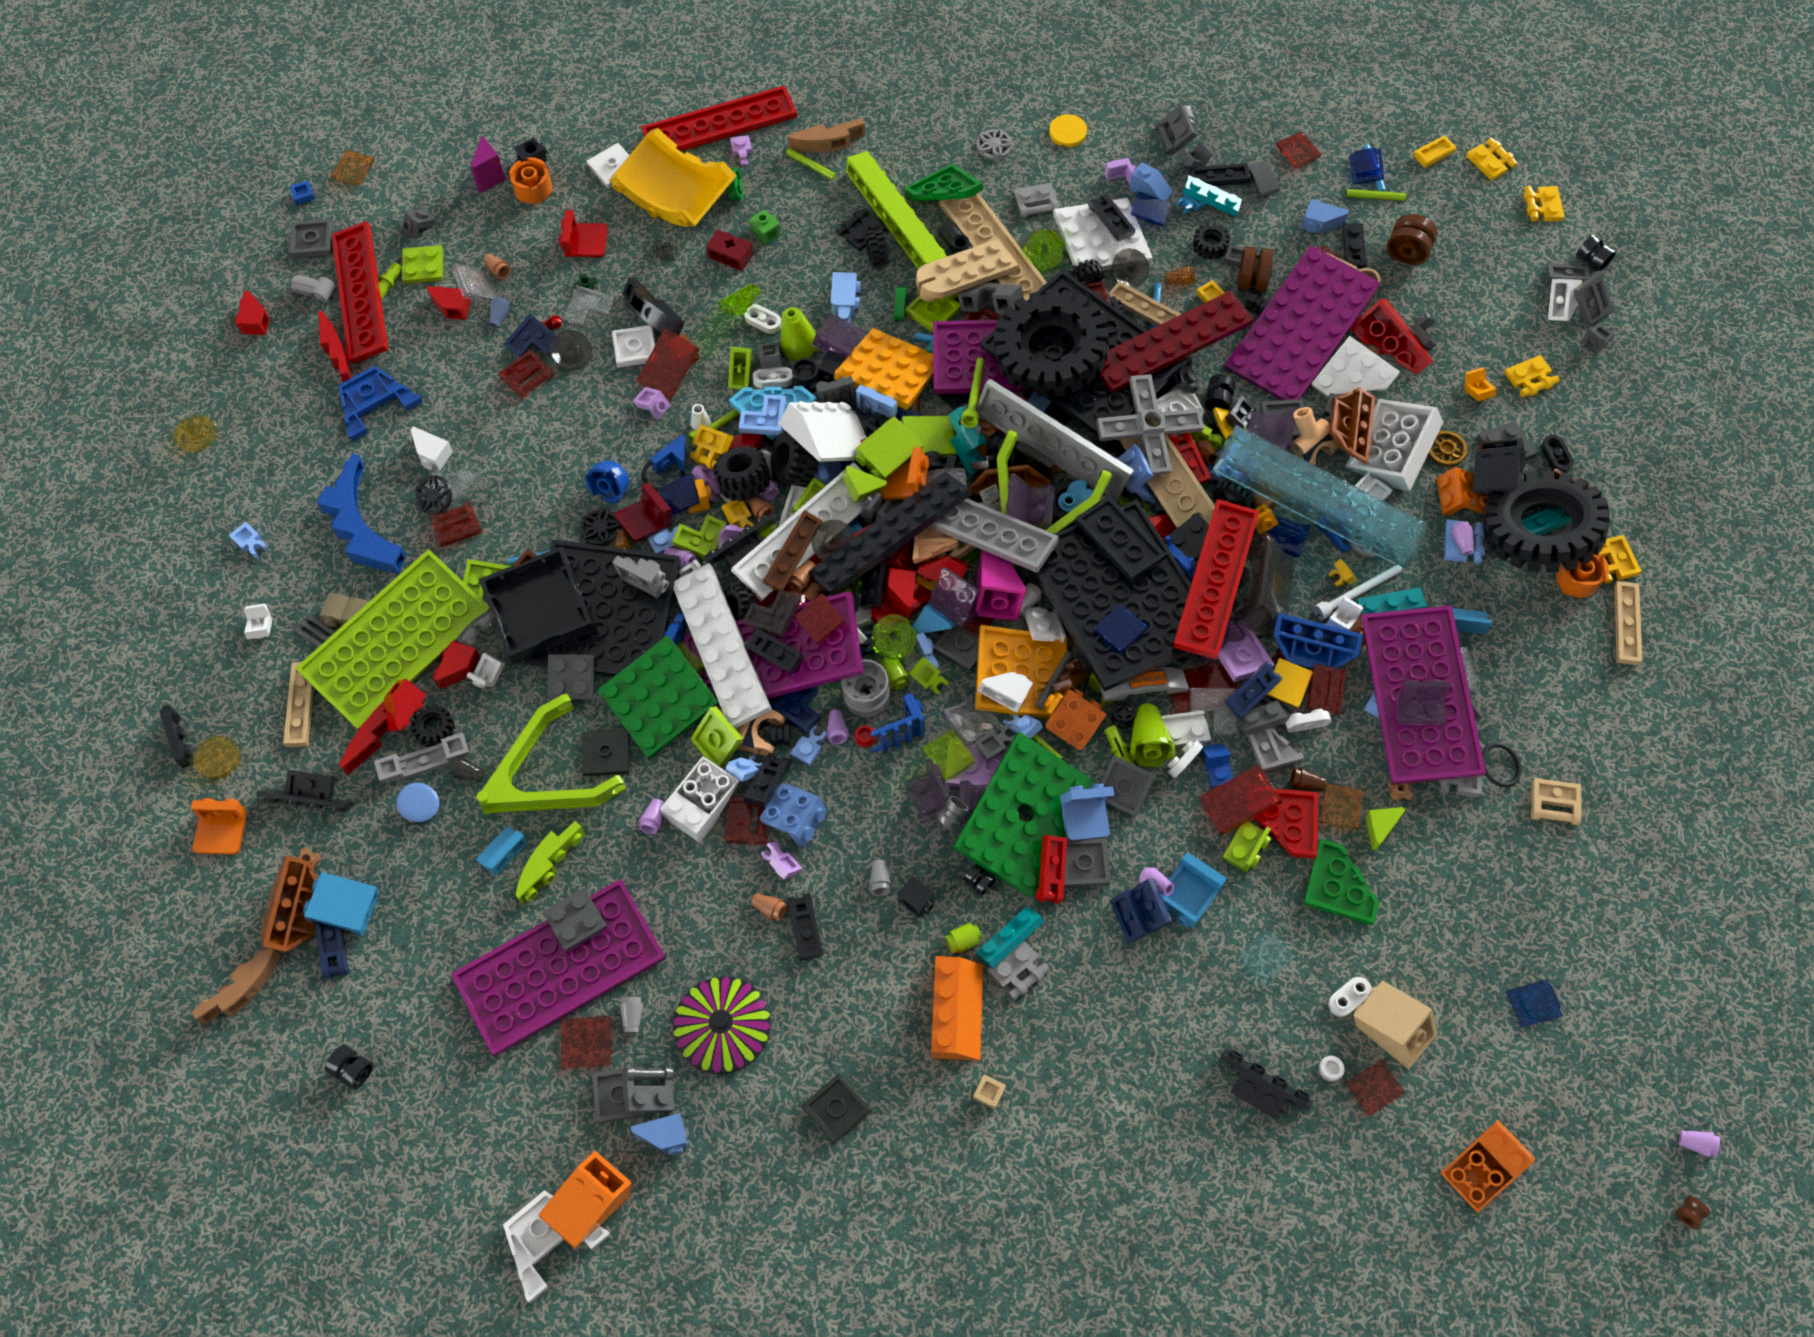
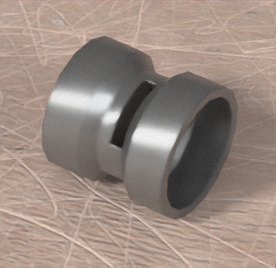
[936,796,969,829]

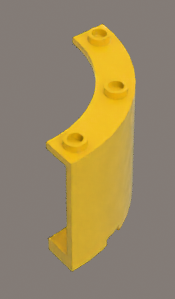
[609,128,737,227]

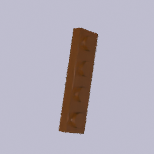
[762,510,823,593]

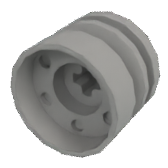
[841,659,891,718]

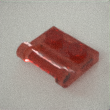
[498,350,554,400]
[430,501,482,547]
[725,797,770,845]

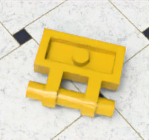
[1466,138,1518,181]
[1523,186,1565,222]
[1504,355,1560,397]
[689,424,733,470]
[1598,535,1642,584]

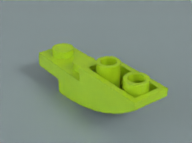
[515,821,585,905]

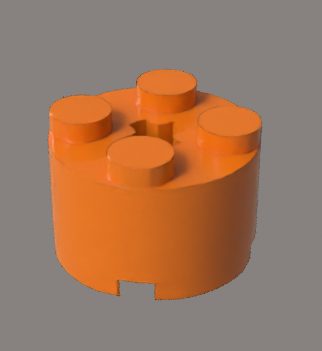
[509,158,553,204]
[1556,554,1609,598]

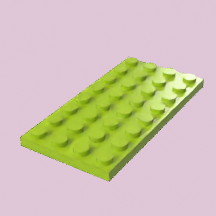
[295,549,491,730]

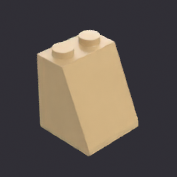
[1353,980,1437,1070]

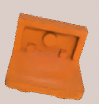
[882,447,929,500]
[1436,467,1488,516]
[1045,687,1107,750]
[191,798,248,855]

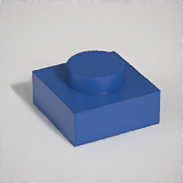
[290,180,315,205]

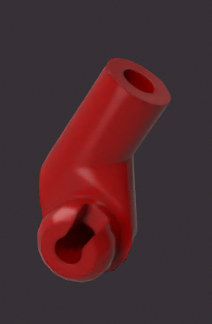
[541,315,562,330]

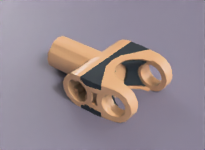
[1290,407,1337,474]
[719,709,786,756]

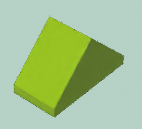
[728,347,754,389]
[842,465,887,503]
[1365,807,1405,851]

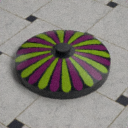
[673,977,771,1074]

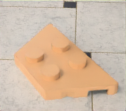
[913,527,959,564]

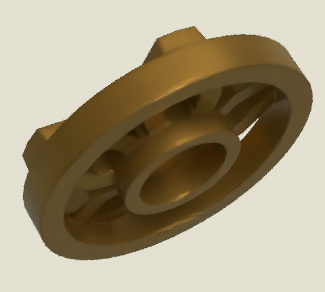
[1428,431,1467,467]

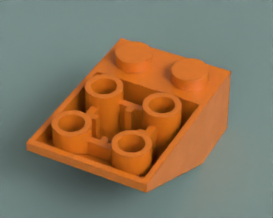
[1440,1119,1535,1213]
[538,1151,632,1249]

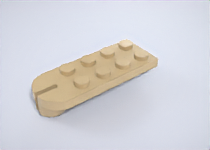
[916,239,1019,302]

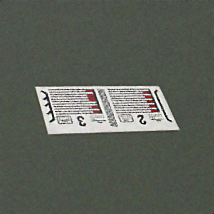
[979,484,1002,513]

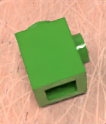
[749,209,780,245]

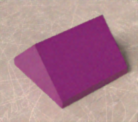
[470,137,506,192]

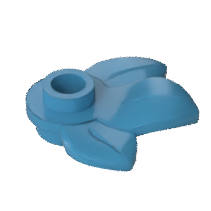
[1058,479,1094,513]

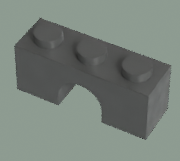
[958,283,1024,314]

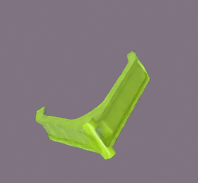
[997,430,1112,568]
[476,694,626,815]

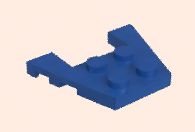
[338,365,423,441]

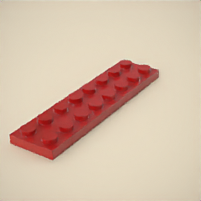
[641,85,797,151]
[331,221,388,364]
[1173,499,1260,660]

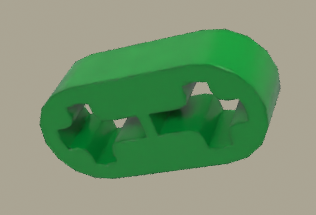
[727,167,743,202]
[894,287,907,322]

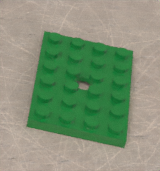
[952,731,1094,897]

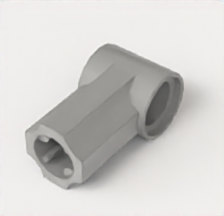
[291,275,335,304]

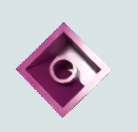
[974,550,1026,621]

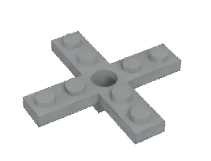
[1096,374,1204,476]

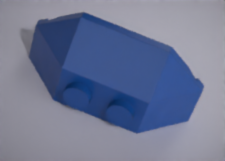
[1273,613,1363,673]

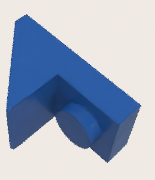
[650,434,687,475]
[1201,743,1234,789]

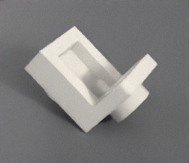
[1326,597,1363,631]
[244,604,272,639]
[467,653,505,688]

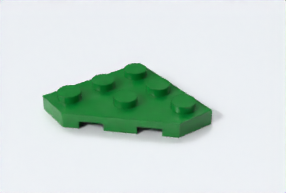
[904,163,984,201]
[1303,838,1380,926]

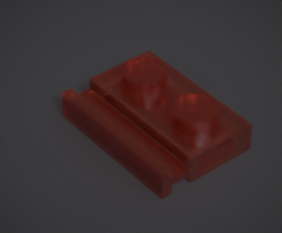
[1306,664,1346,715]

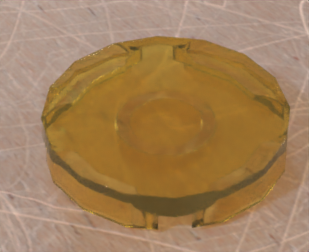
[174,415,217,452]
[193,736,241,780]

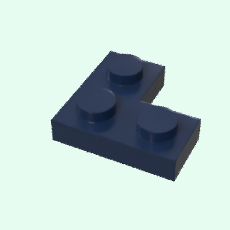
[504,314,562,358]
[772,687,821,734]

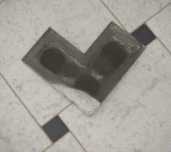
[742,590,802,638]

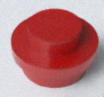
[854,725,877,748]

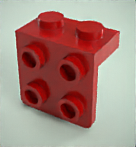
[559,210,608,257]

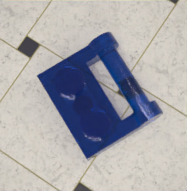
[1258,512,1311,558]

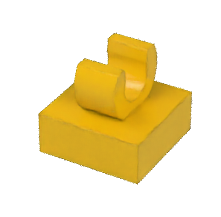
[1328,559,1358,587]

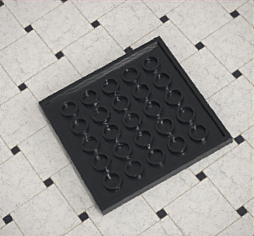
[525,540,681,676]

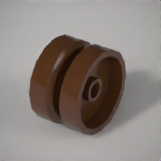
[1386,214,1438,266]
[1237,246,1273,293]

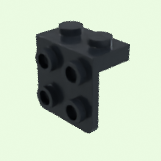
[1155,356,1198,399]

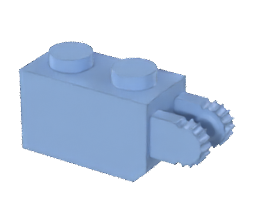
[831,272,861,329]

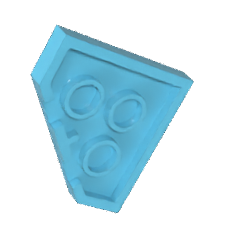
[729,386,817,440]

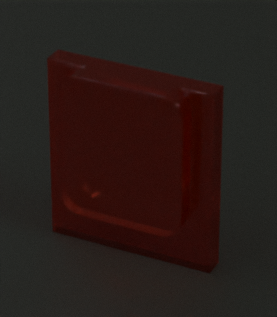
[1276,131,1321,169]
[795,594,845,645]
[1345,1060,1405,1116]

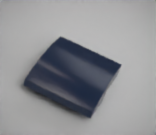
[1110,879,1172,943]

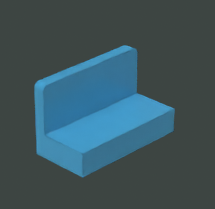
[1452,608,1492,635]
[476,826,528,877]

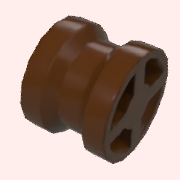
[1675,1196,1710,1230]

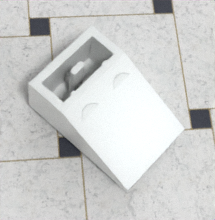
[660,756,740,843]

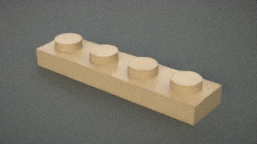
[1108,281,1181,326]
[1614,581,1642,665]
[283,662,314,747]

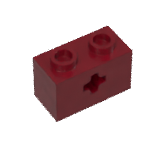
[706,229,754,272]

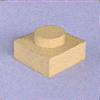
[973,1075,1006,1109]

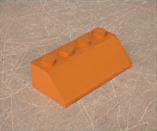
[931,956,983,1061]

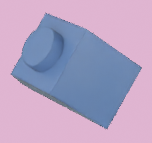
[1129,162,1173,206]
[1301,199,1349,234]
[631,1113,689,1156]

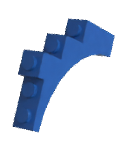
[317,453,407,574]

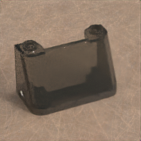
[1231,532,1294,640]

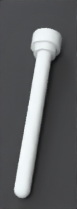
[1313,565,1402,621]

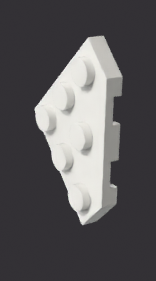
[1311,336,1400,397]

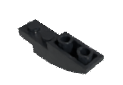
[622,277,685,338]

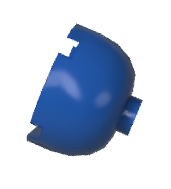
[585,460,629,503]

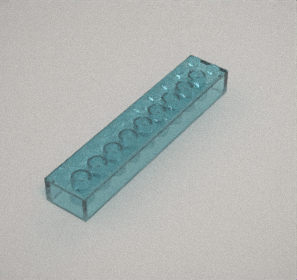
[1212,425,1428,568]

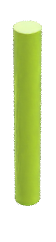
[786,148,836,180]
[1346,189,1406,201]

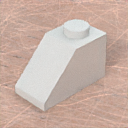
[1548,279,1582,321]
[411,427,453,471]
[977,672,1033,713]

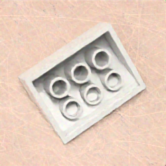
[1345,399,1443,491]
[778,401,867,462]

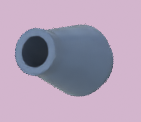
[488,297,510,328]

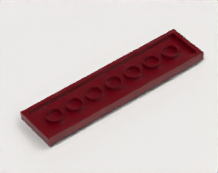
[1096,291,1254,394]

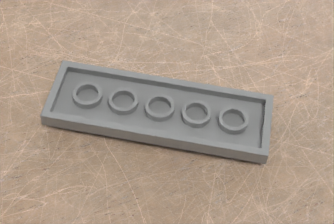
[929,499,1059,573]

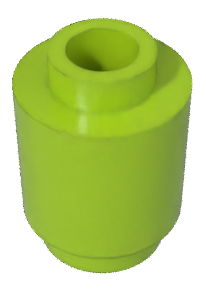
[880,656,909,690]
[945,922,982,954]

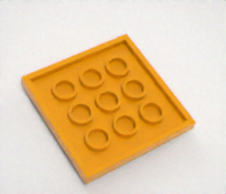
[834,328,934,410]
[975,625,1067,719]

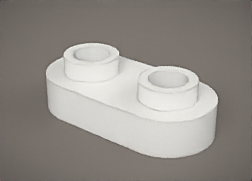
[744,304,781,334]
[753,367,793,389]
[1285,709,1331,733]
[1167,740,1203,778]
[1328,977,1372,1017]

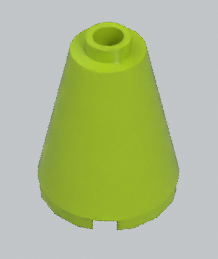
[780,307,820,362]
[1130,703,1176,767]

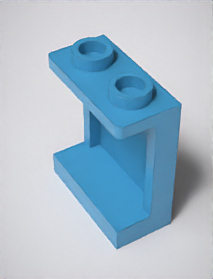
[1160,852,1227,928]
[303,872,379,937]

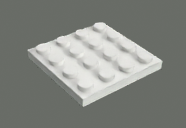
[1053,198,1152,271]

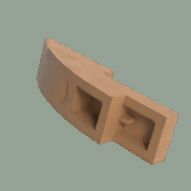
[788,118,865,152]
[192,948,281,1025]

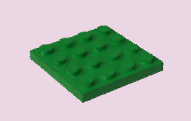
[598,635,720,759]

